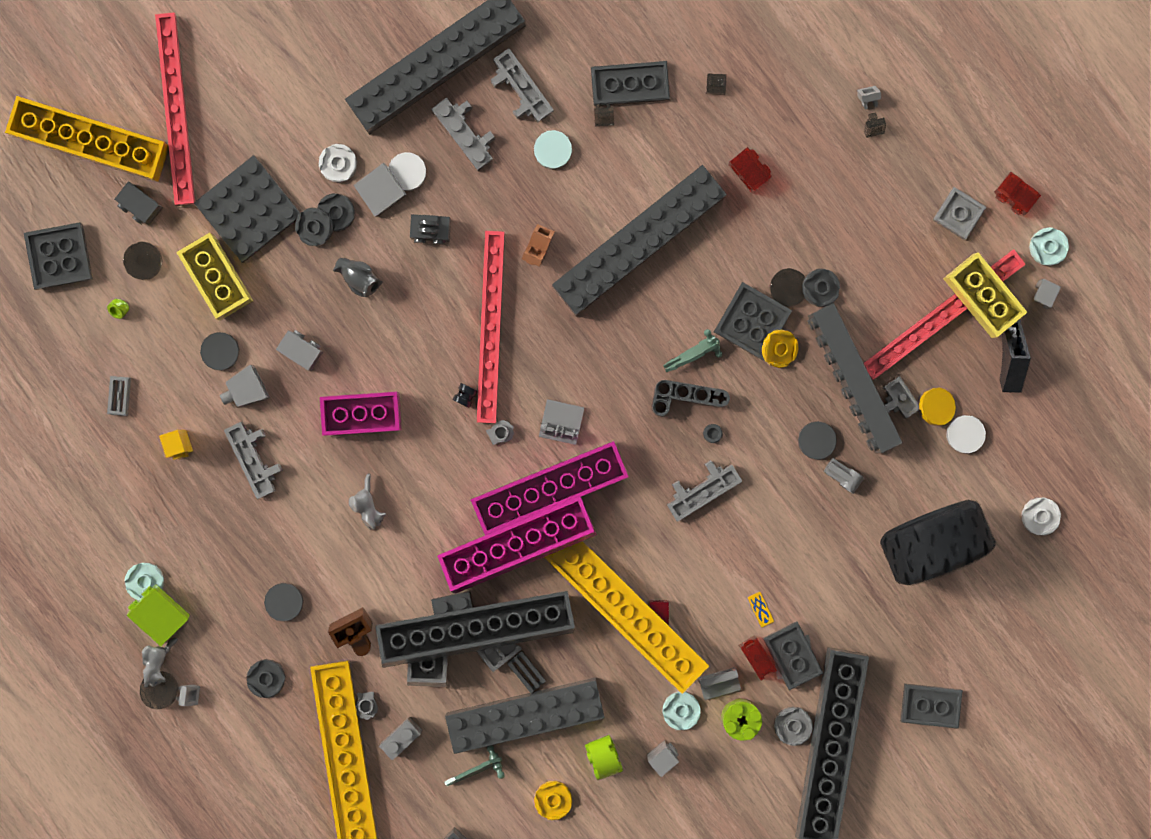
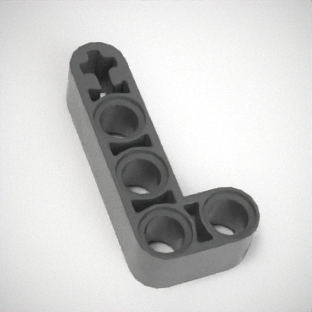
[652,380,730,416]

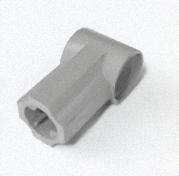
[823,458,865,494]

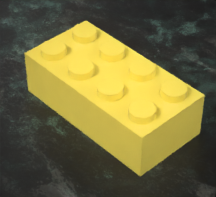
[176,233,253,321]
[943,252,1027,338]

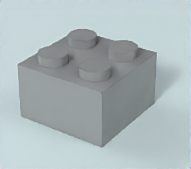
[407,656,447,687]

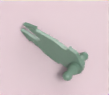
[663,329,722,372]
[444,745,505,786]

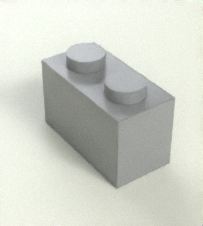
[276,330,323,371]
[379,716,422,760]
[647,740,679,777]

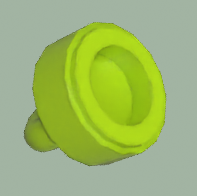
[107,299,129,319]

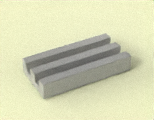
[107,376,131,416]

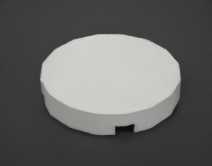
[319,144,357,183]
[388,152,426,191]
[946,415,986,453]
[1022,498,1061,535]

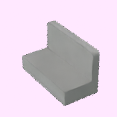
[698,667,741,700]

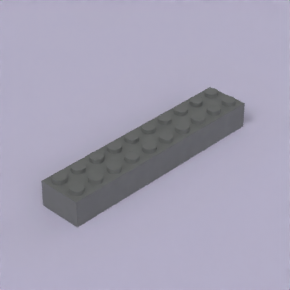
[345,0,526,135]
[552,165,727,316]
[375,591,575,668]
[795,647,869,839]

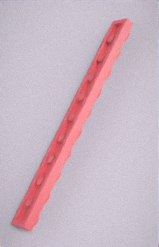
[155,13,195,206]
[477,231,505,423]
[864,249,1026,380]

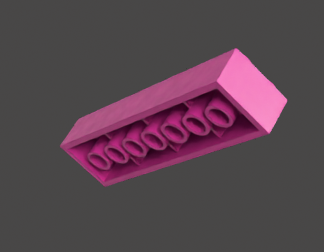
[471,441,628,535]
[437,496,597,594]

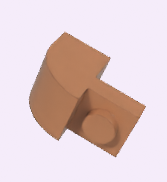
[522,224,555,267]

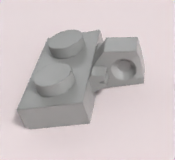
[883,376,919,419]

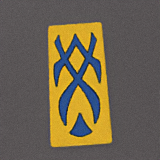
[747,592,774,627]

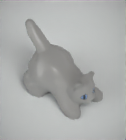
[349,474,386,530]
[142,638,178,688]

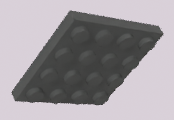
[194,155,300,263]

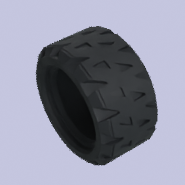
[880,500,996,585]

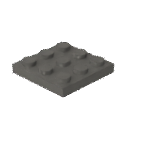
[24,222,93,290]
[714,282,792,361]

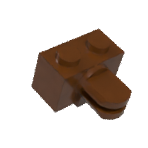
[328,607,373,656]

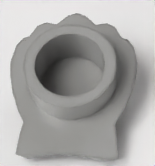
[486,420,514,445]
[356,692,378,720]

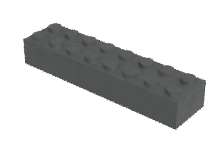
[807,303,902,453]
[445,677,605,754]

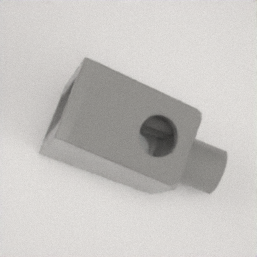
[220,365,270,407]

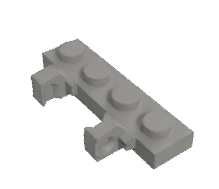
[491,48,554,122]
[431,98,495,171]
[224,422,283,499]
[667,460,742,522]

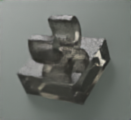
[706,73,727,95]
[594,104,614,127]
[864,112,886,138]

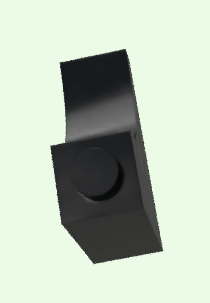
[999,320,1031,393]

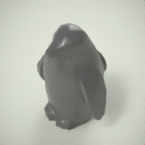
[333,258,383,297]

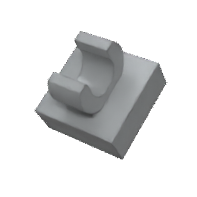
[857,86,881,110]
[176,685,200,706]

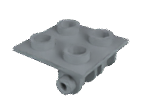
[539,399,584,445]

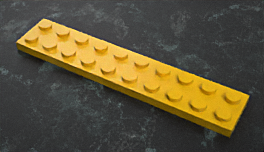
[544,541,709,694]
[310,660,378,839]

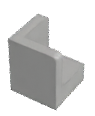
[1034,279,1061,309]

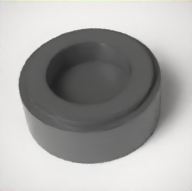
[703,424,722,443]

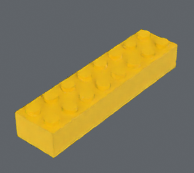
[5,96,169,182]

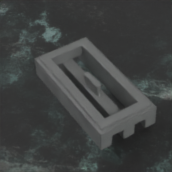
[507,651,546,693]

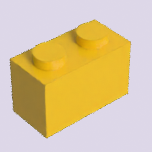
[159,429,193,460]

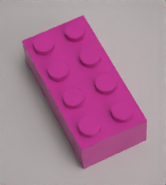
[320,392,402,436]

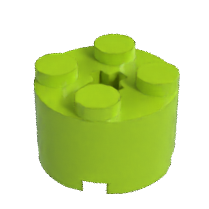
[721,698,762,741]
[585,735,623,780]

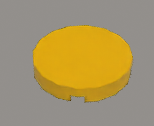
[762,329,798,368]
[919,387,956,426]
[534,781,572,820]

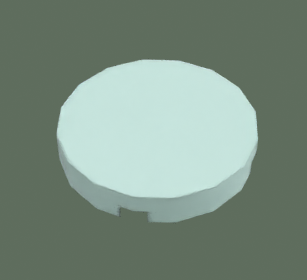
[534,130,572,169]
[1029,227,1069,266]
[125,563,164,600]
[662,691,700,730]

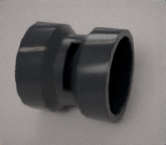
[452,383,478,408]

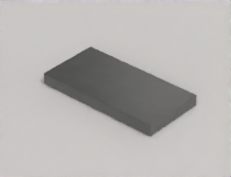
[591,61,670,106]

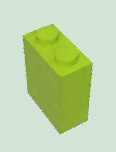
[126,584,190,647]

